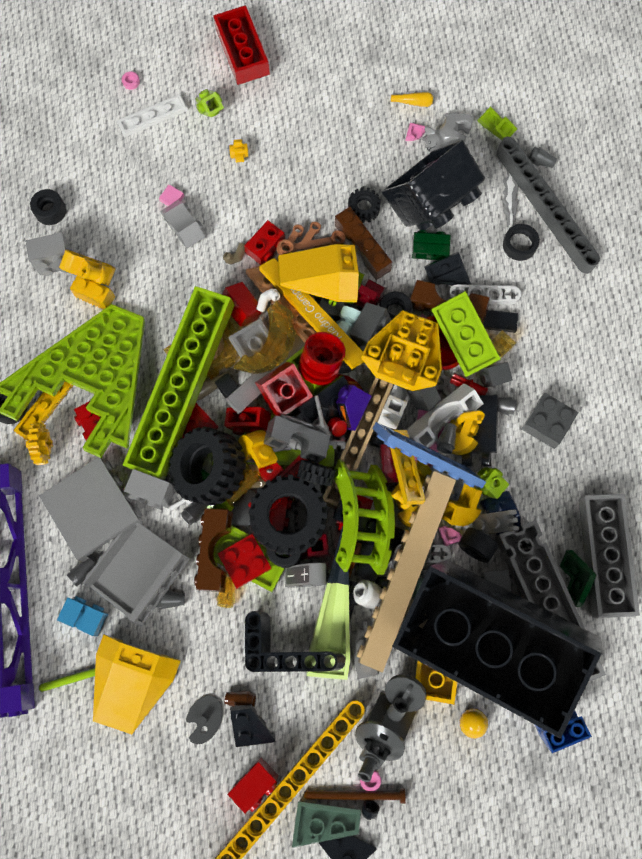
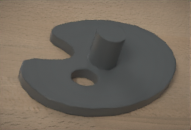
[186,695,222,744]

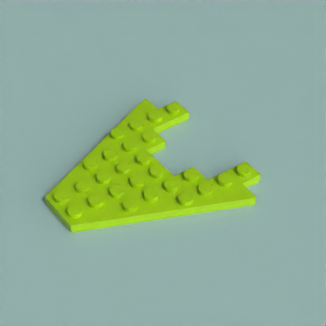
[0,304,145,458]

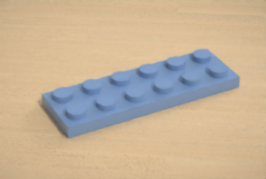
[372,422,486,488]

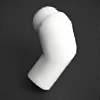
[257,288,280,312]

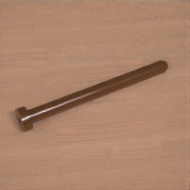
[304,788,406,804]

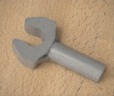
[435,374,452,397]

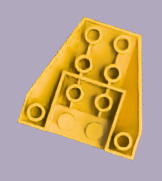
[278,244,359,302]
[361,310,442,391]
[93,634,181,734]

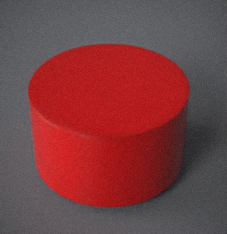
[327,417,347,437]

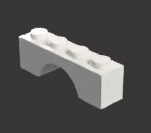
[406,384,483,448]
[378,385,410,430]

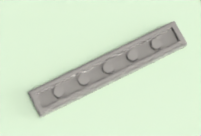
[225,334,305,414]

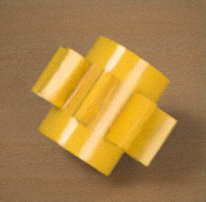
[229,139,249,163]

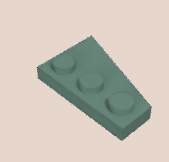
[292,801,361,848]

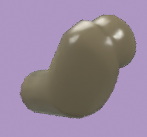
[223,243,245,265]

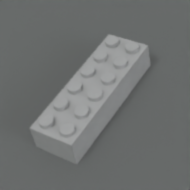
[578,494,640,618]

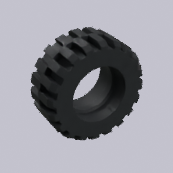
[169,427,246,506]

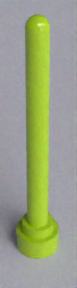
[39,668,95,692]

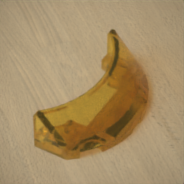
[233,301,296,374]

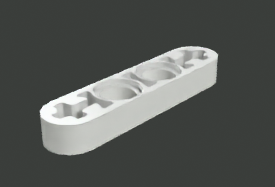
[448,284,521,305]

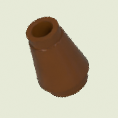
[224,691,256,708]

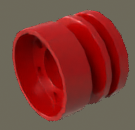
[298,332,346,385]

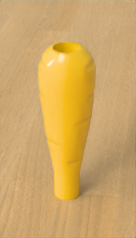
[391,92,433,107]

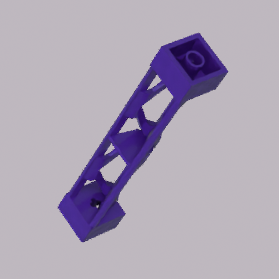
[0,463,35,718]

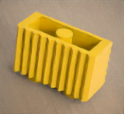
[70,276,115,310]

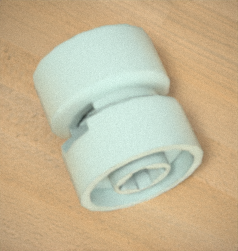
[336,306,361,339]

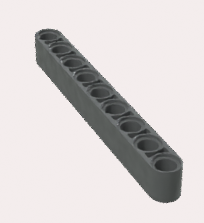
[497,137,600,274]

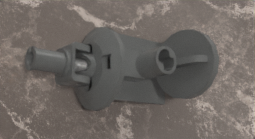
[355,674,427,782]

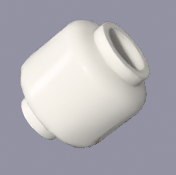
[353,580,382,609]

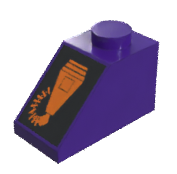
[336,385,372,431]

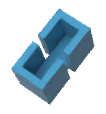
[57,596,108,637]

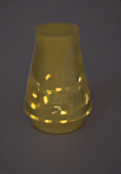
[216,577,236,608]

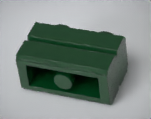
[411,230,451,260]

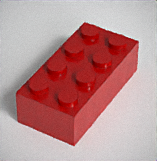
[213,5,270,85]

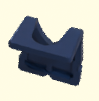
[480,491,521,536]

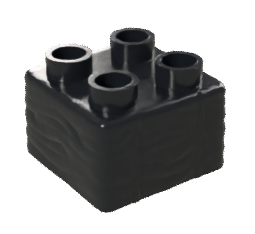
[381,140,485,230]

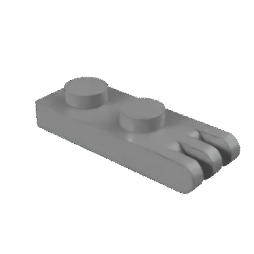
[473,510,519,534]
[349,620,378,679]

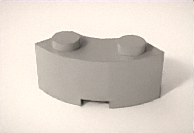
[160,200,205,248]

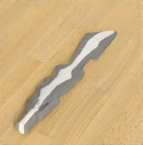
[502,139,519,227]

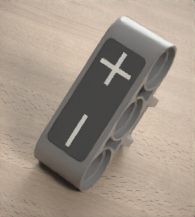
[285,563,331,588]

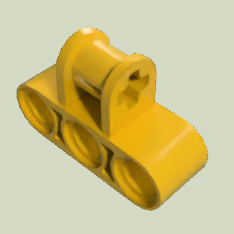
[59,249,116,286]

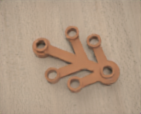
[276,222,346,255]

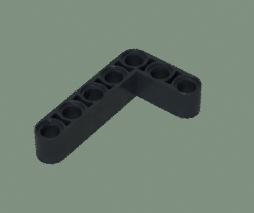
[245,611,346,672]

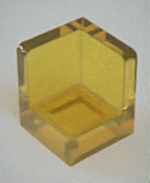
[492,330,516,358]

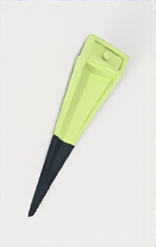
[306,525,350,680]

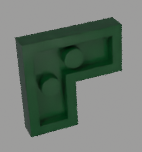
[560,550,597,607]

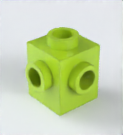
[195,89,224,117]
[477,467,509,499]

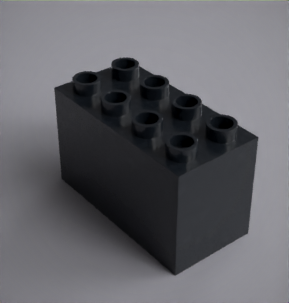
[392,560,602,739]

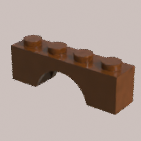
[335,207,392,280]
[410,280,490,324]
[194,509,233,593]

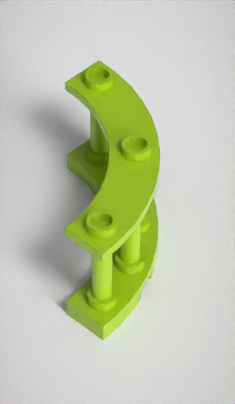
[334,459,395,575]

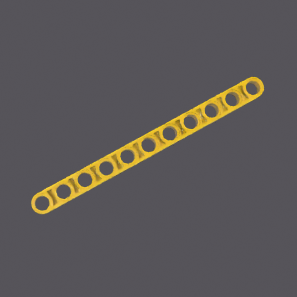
[215,699,365,859]

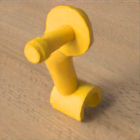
[450,410,485,433]

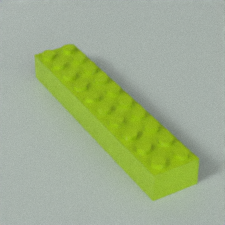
[123,286,234,481]

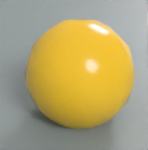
[460,708,488,739]

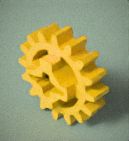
[26,423,53,465]

